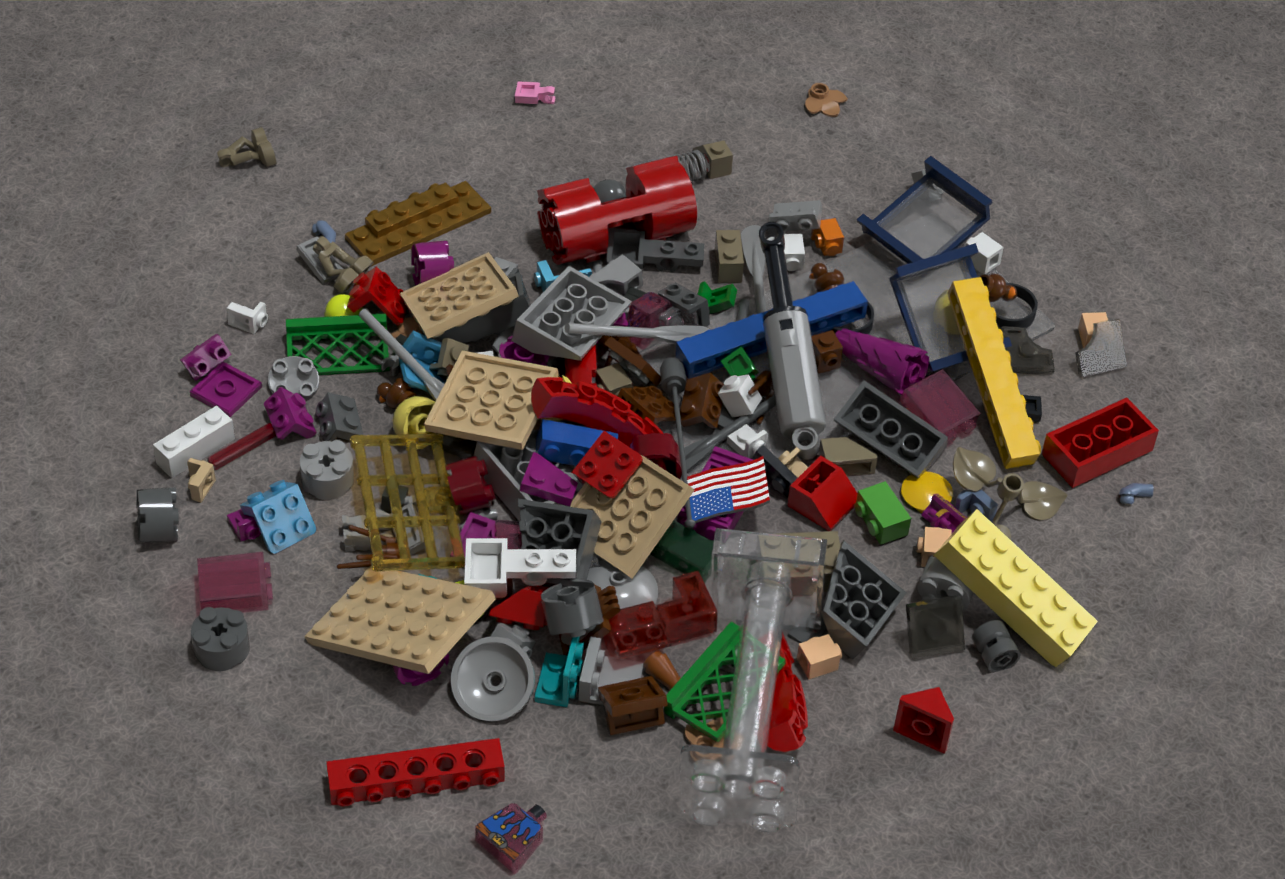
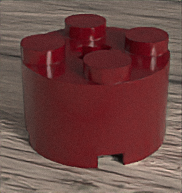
[629,433,682,479]
[445,456,496,515]

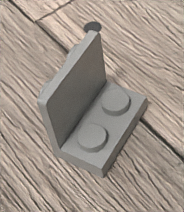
[579,637,644,705]

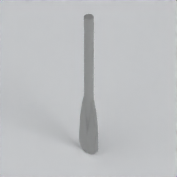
[741,225,766,314]
[359,309,444,401]
[565,323,710,344]

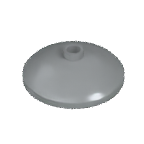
[587,560,658,624]
[451,637,535,722]

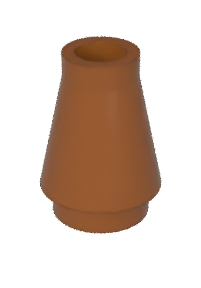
[643,650,681,690]

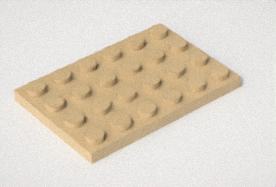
[305,565,496,674]

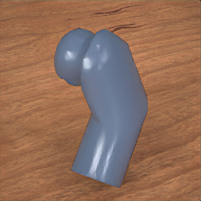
[312,220,336,243]
[1119,483,1153,504]

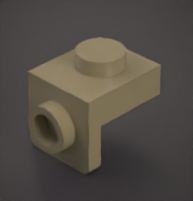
[430,338,469,378]

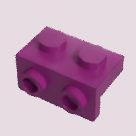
[264,387,317,440]

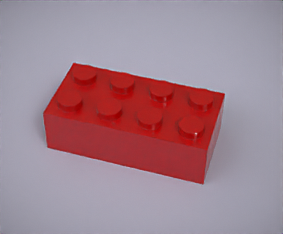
[1041,397,1159,488]

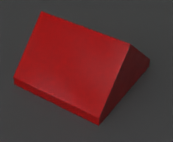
[893,687,954,754]

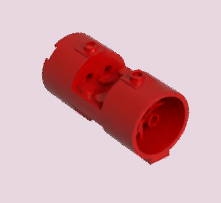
[537,156,697,265]

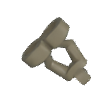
[217,127,277,167]
[313,236,373,294]

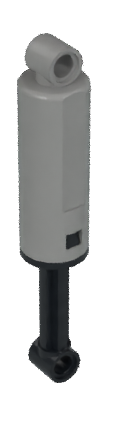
[759,222,826,459]

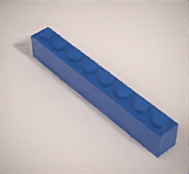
[675,281,868,379]

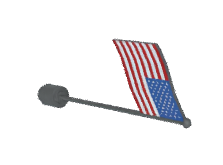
[660,358,770,528]

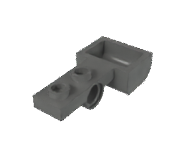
[606,229,705,272]

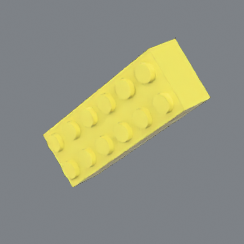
[934,509,1098,667]

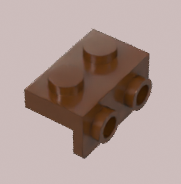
[680,373,724,429]

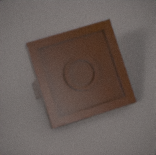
[598,676,668,736]

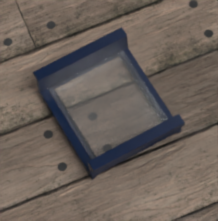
[857,156,993,277]
[889,243,1012,372]

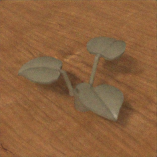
[953,447,1067,540]

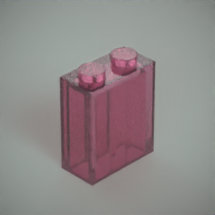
[899,369,980,445]
[197,552,273,613]

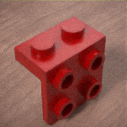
[347,266,407,326]
[572,431,643,499]

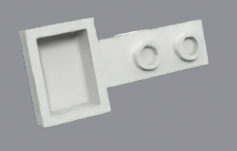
[464,538,576,598]

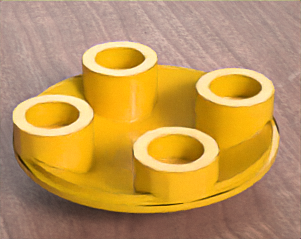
[901,471,953,514]

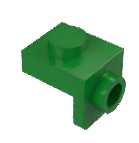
[697,281,737,314]
[721,347,759,381]

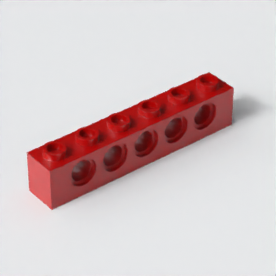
[326,738,505,806]

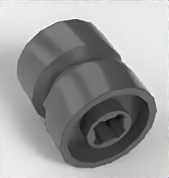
[972,620,1021,673]

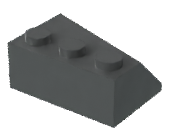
[518,498,602,588]
[821,540,907,659]

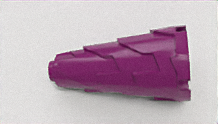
[835,328,929,397]

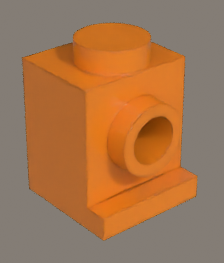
[811,218,844,256]

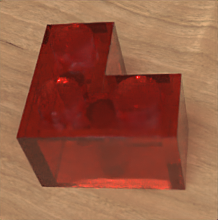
[656,571,718,646]

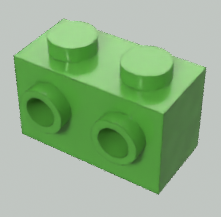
[855,481,911,545]

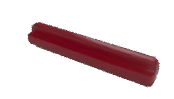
[207,423,276,470]

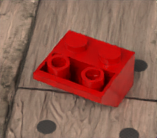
[787,455,858,531]
[489,585,550,630]

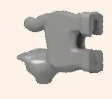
[342,508,393,552]

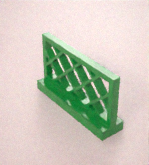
[286,314,390,375]
[664,621,786,743]

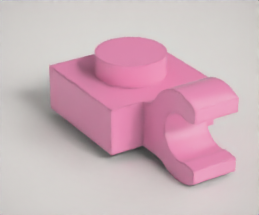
[515,82,555,104]

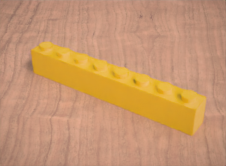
[947,277,1041,469]

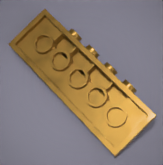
[345,181,491,267]

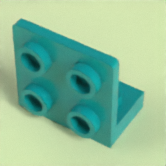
[535,636,584,708]

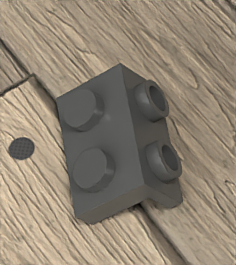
[658,282,710,327]
[316,392,364,442]

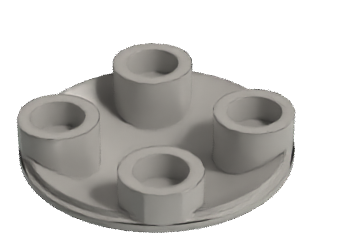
[268,356,319,400]

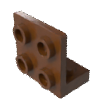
[617,386,676,426]

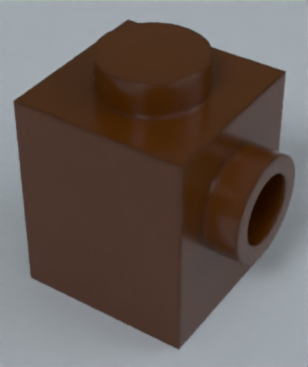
[811,330,843,374]

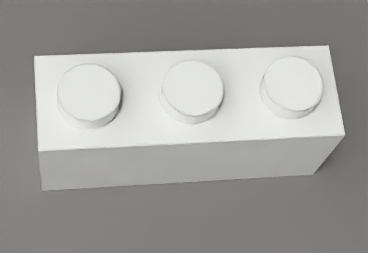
[153,406,235,478]

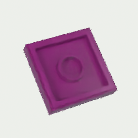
[190,362,262,417]

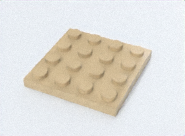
[400,252,519,339]
[424,351,559,450]
[570,455,694,579]

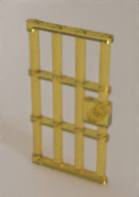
[350,434,465,572]

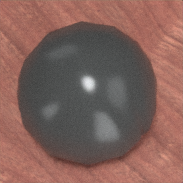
[594,179,626,203]

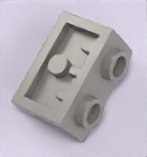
[769,200,822,232]

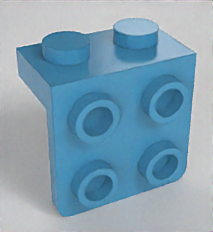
[399,331,446,395]
[240,480,316,554]

